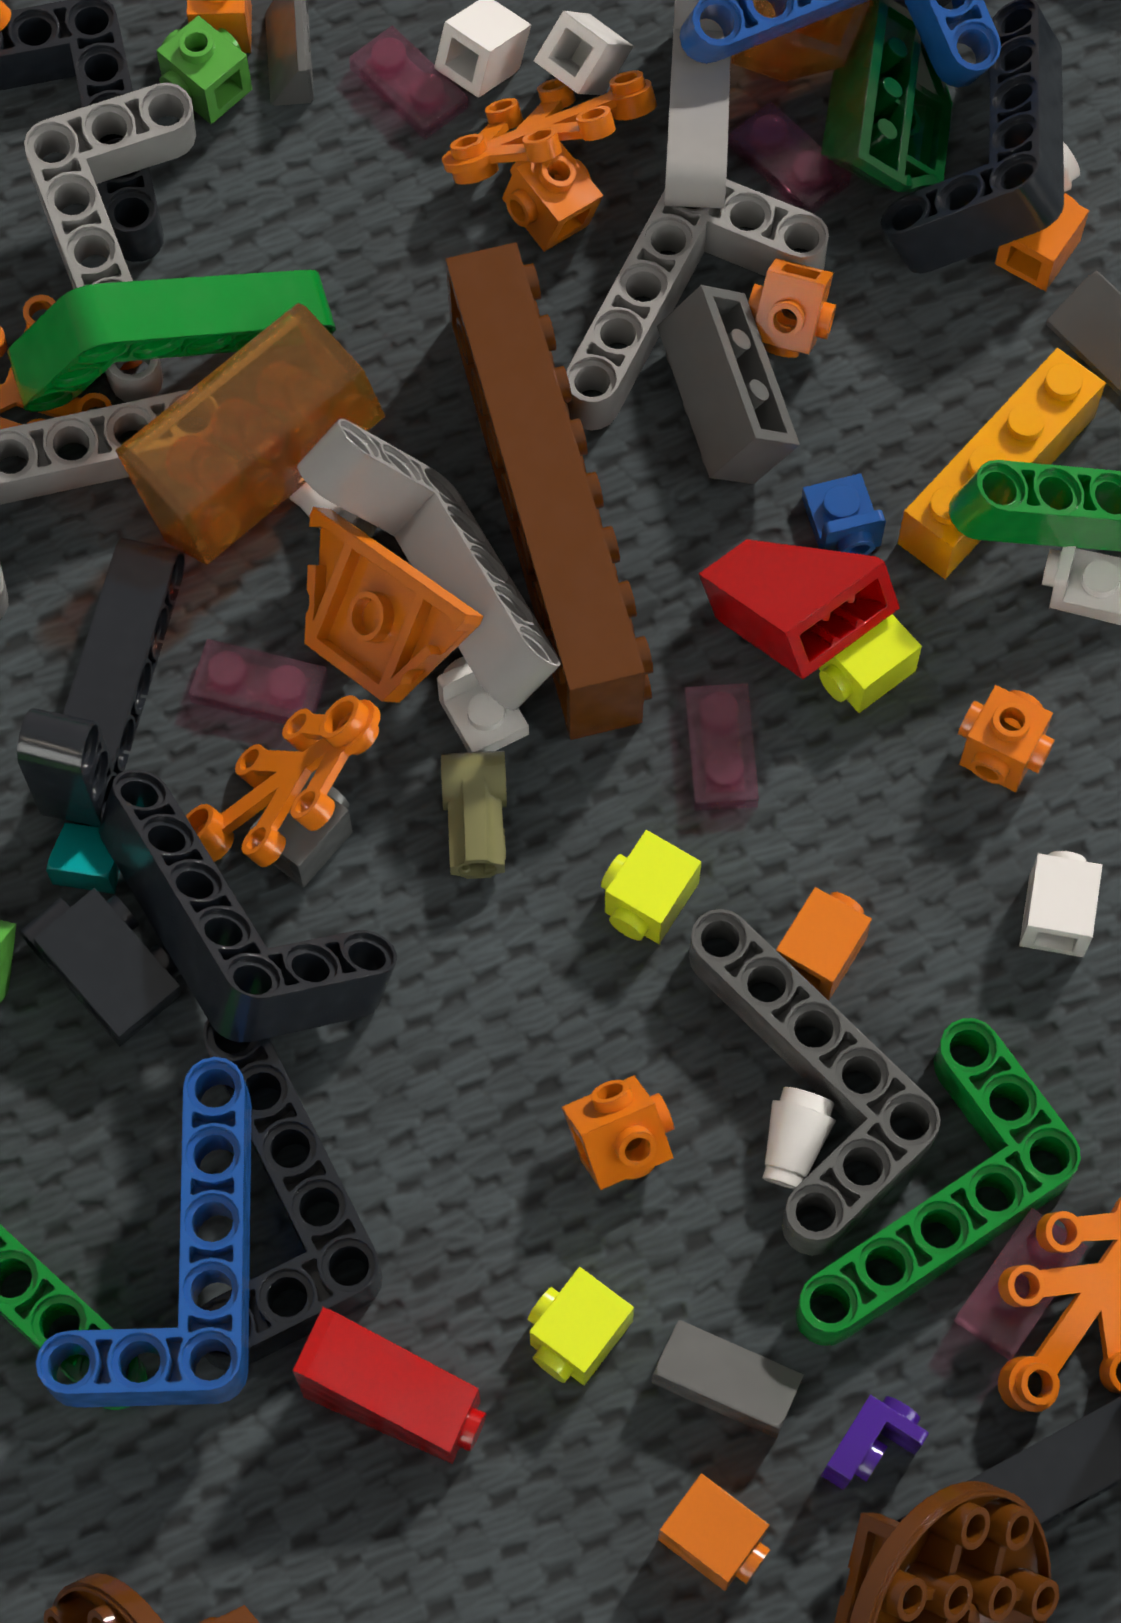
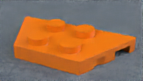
[304,507,484,703]

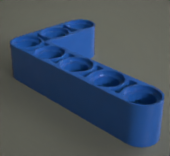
[679,0,1001,88]
[36,1057,252,1408]

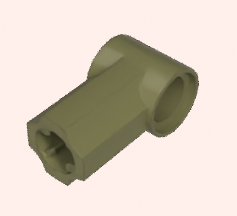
[441,751,507,879]

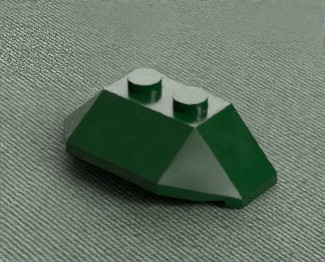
[821,0,953,192]

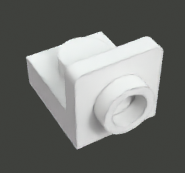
[1042,546,1121,625]
[437,656,529,752]

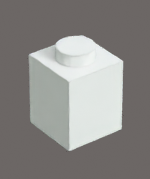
[434,0,531,98]
[534,11,633,95]
[1019,851,1102,957]

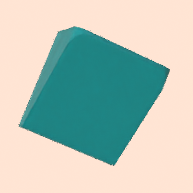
[46,823,120,894]

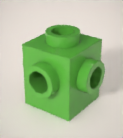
[156,15,252,124]

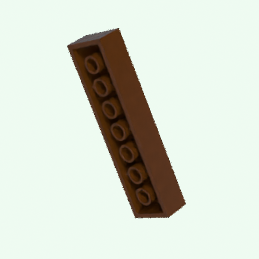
[445,242,653,740]

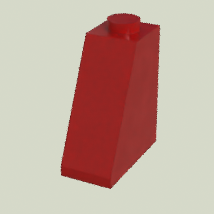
[699,539,900,679]
[293,1307,487,1464]

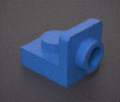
[802,473,886,555]

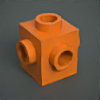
[502,142,604,252]
[748,258,836,358]
[958,685,1055,792]
[562,1076,674,1190]

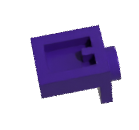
[820,1395,929,1490]

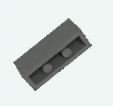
[657,285,800,484]

